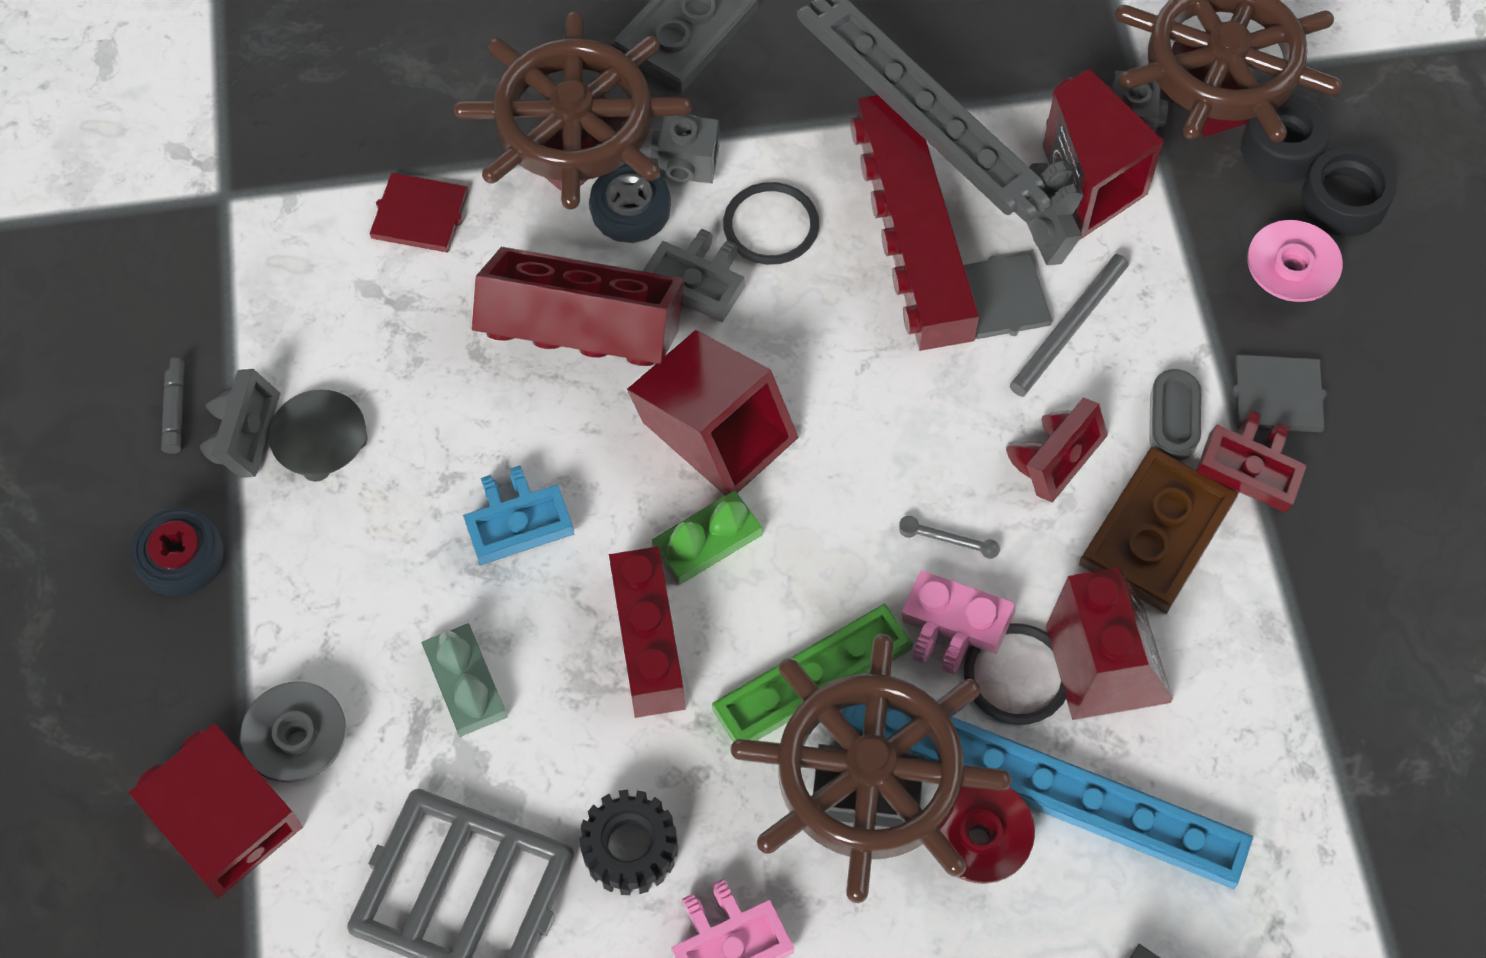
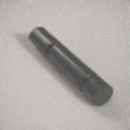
[161,358,185,454]

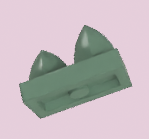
[421,623,508,737]

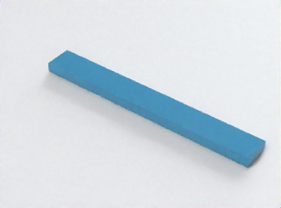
[842,704,1254,889]

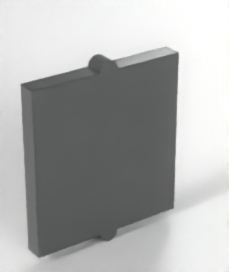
[964,253,1052,339]
[1231,355,1327,433]

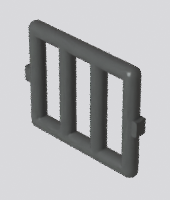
[347,789,574,958]

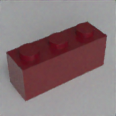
[609,546,685,718]

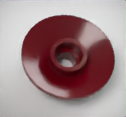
[940,787,1035,884]

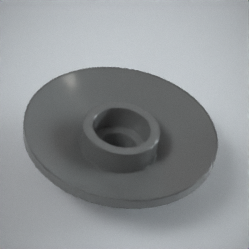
[240,682,346,783]

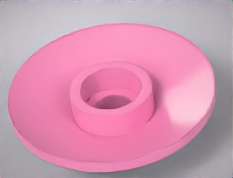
[1247,220,1343,302]

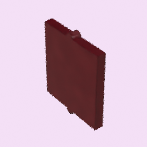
[369,173,468,253]

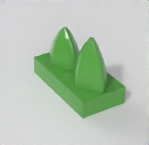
[652,490,762,585]

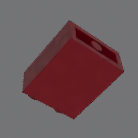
[128,723,303,899]

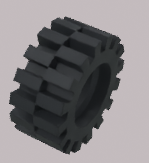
[579,789,678,896]

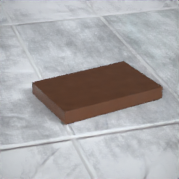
[1078,446,1239,614]

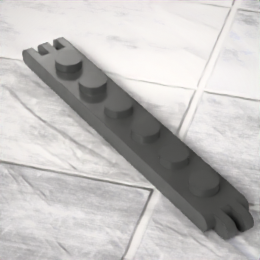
[797,0,1051,222]

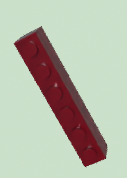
[850,95,979,351]

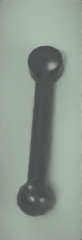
[899,516,1000,559]

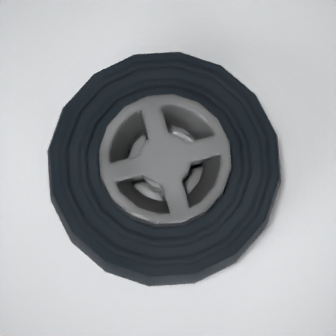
[589,164,671,243]

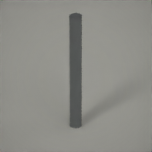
[1010,254,1129,397]

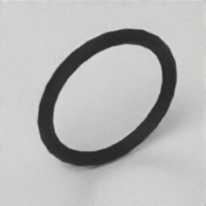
[723,182,819,265]
[964,623,1066,725]

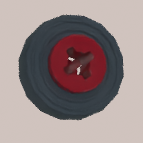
[130,508,224,596]

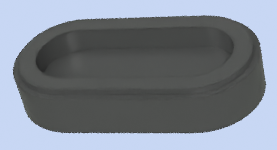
[1149,369,1201,461]

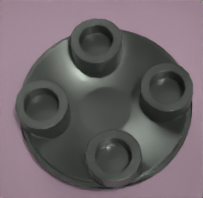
[268,389,368,482]

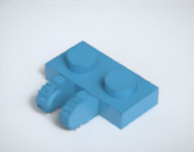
[463,465,575,566]

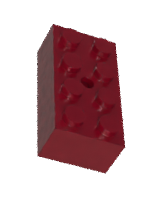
[472,246,685,366]

